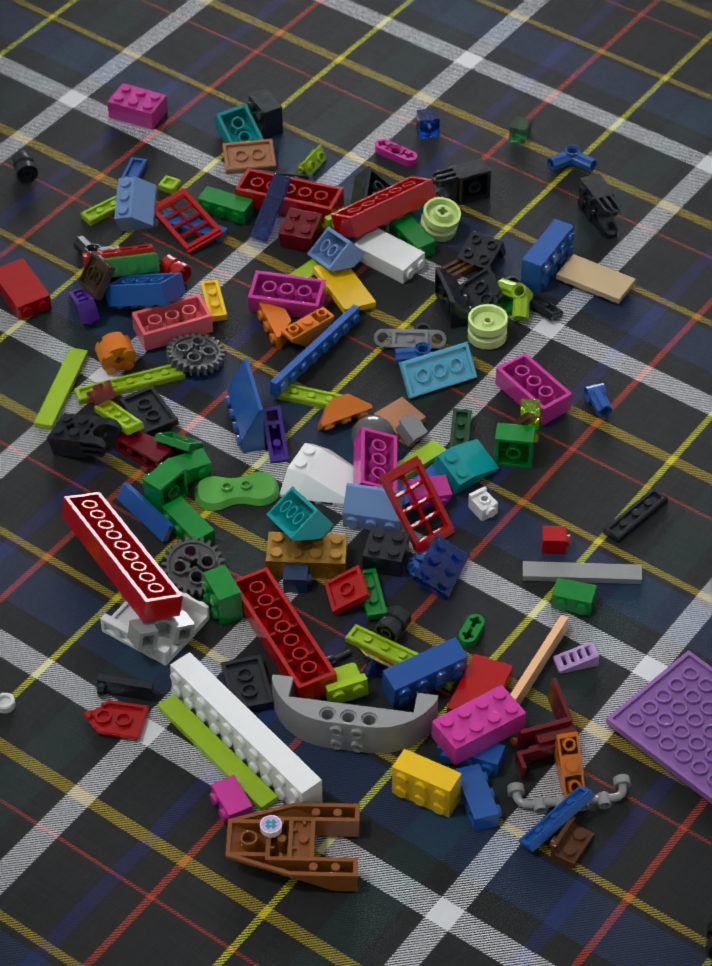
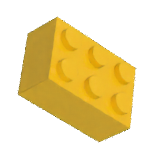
[392,749,462,817]

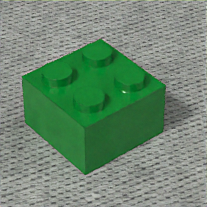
[494,423,535,469]
[143,458,188,515]
[201,565,243,626]

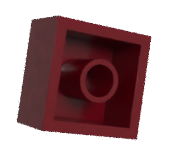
[278,208,325,252]

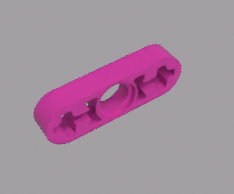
[375,139,417,167]

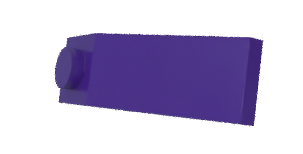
[69,288,100,325]
[263,406,289,463]

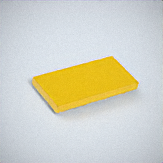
[312,265,376,314]

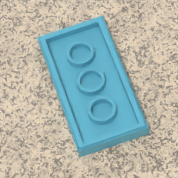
[399,342,477,398]

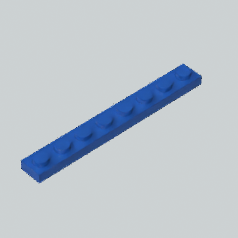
[270,304,360,398]

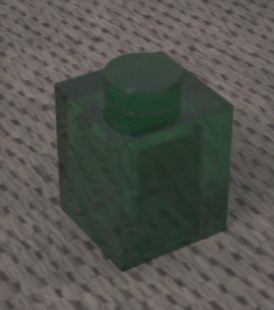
[509,116,532,144]

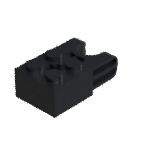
[431,158,491,205]
[577,173,620,238]
[47,413,122,458]

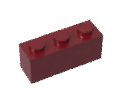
[115,430,173,471]

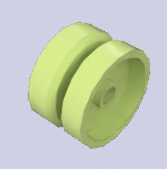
[419,197,461,242]
[468,304,508,350]

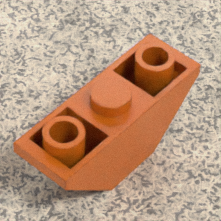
[257,303,291,350]
[281,307,334,347]
[317,393,373,431]
[555,731,585,797]

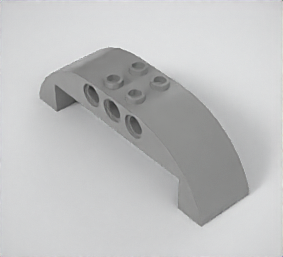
[272,674,438,754]

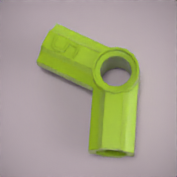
[498,278,533,321]

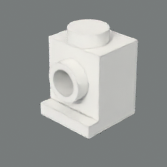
[468,486,498,521]

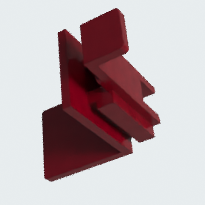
[514,678,576,777]

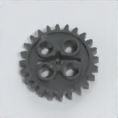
[166,332,225,376]
[161,536,225,598]

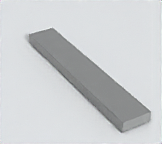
[522,561,642,584]

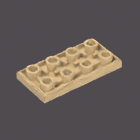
[556,254,636,304]

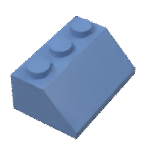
[114,176,157,232]
[307,226,365,271]
[343,483,405,532]

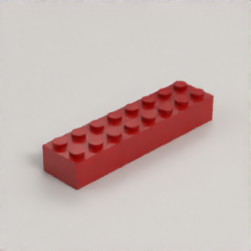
[234,567,337,700]

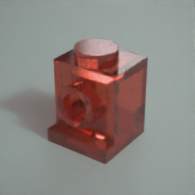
[86,379,117,405]

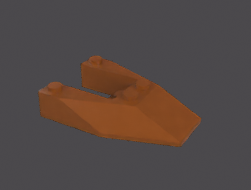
[225,803,360,892]

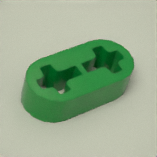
[459,614,485,649]

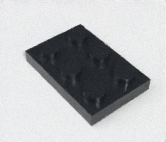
[119,386,179,436]
[220,655,274,711]

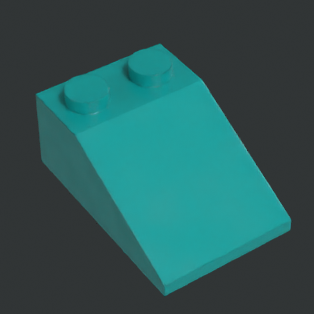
[214,104,264,143]
[432,439,499,495]

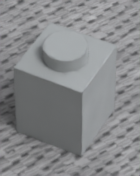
[395,414,428,447]

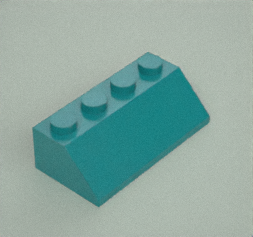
[266,486,333,541]

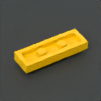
[200,279,227,322]

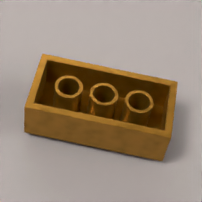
[266,532,347,579]

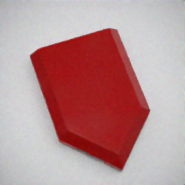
[83,700,149,740]

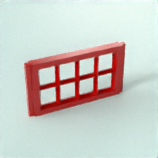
[155,188,224,254]
[379,456,455,554]

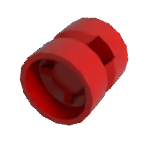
[158,255,192,284]

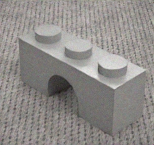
[127,611,195,651]

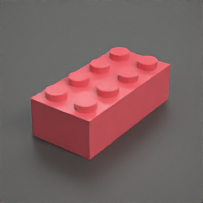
[132,293,213,351]

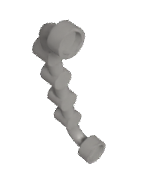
[507,774,631,814]

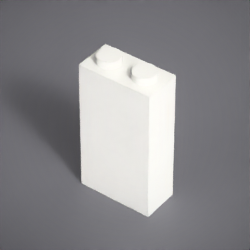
[355,228,425,284]

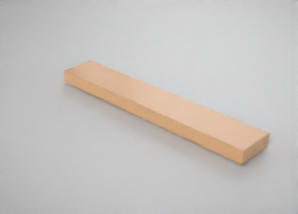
[510,615,568,705]

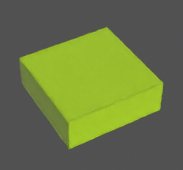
[158,175,181,194]

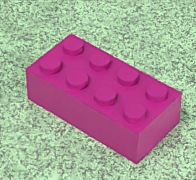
[248,271,326,318]
[495,353,572,425]
[353,427,397,490]
[431,685,526,765]

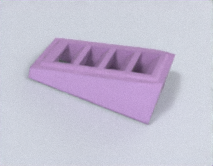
[553,642,599,674]

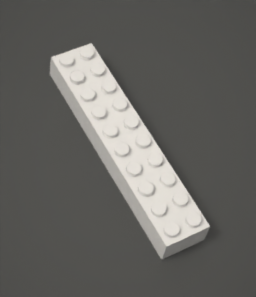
[170,652,322,804]

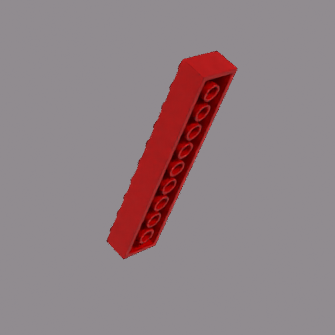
[62,492,183,622]

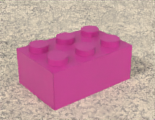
[107,83,168,130]

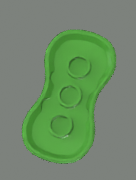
[194,472,279,511]

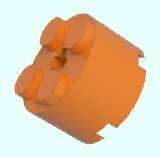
[95,332,136,375]

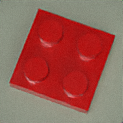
[324,565,371,616]

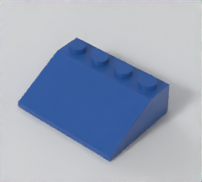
[225,358,265,453]

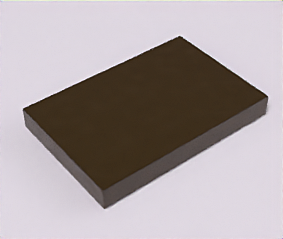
[78,251,116,301]

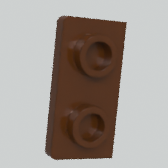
[549,816,594,869]

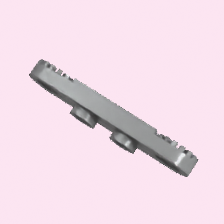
[374,329,446,348]

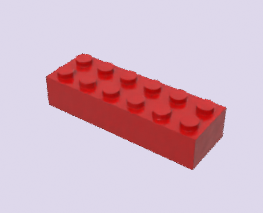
[235,168,344,224]
[331,176,436,239]

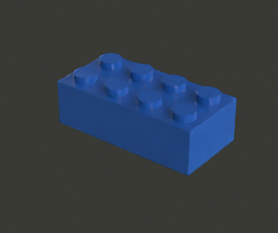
[521,219,575,293]
[105,273,186,309]
[381,637,468,709]

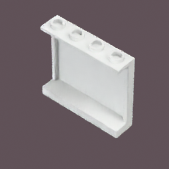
[100,591,210,666]

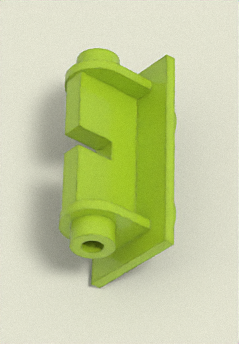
[297,145,327,175]

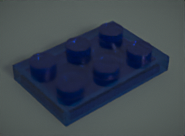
[412,534,470,600]

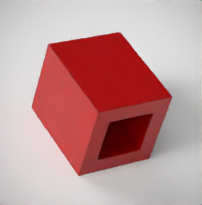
[542,526,570,554]

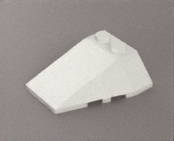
[280,443,353,506]

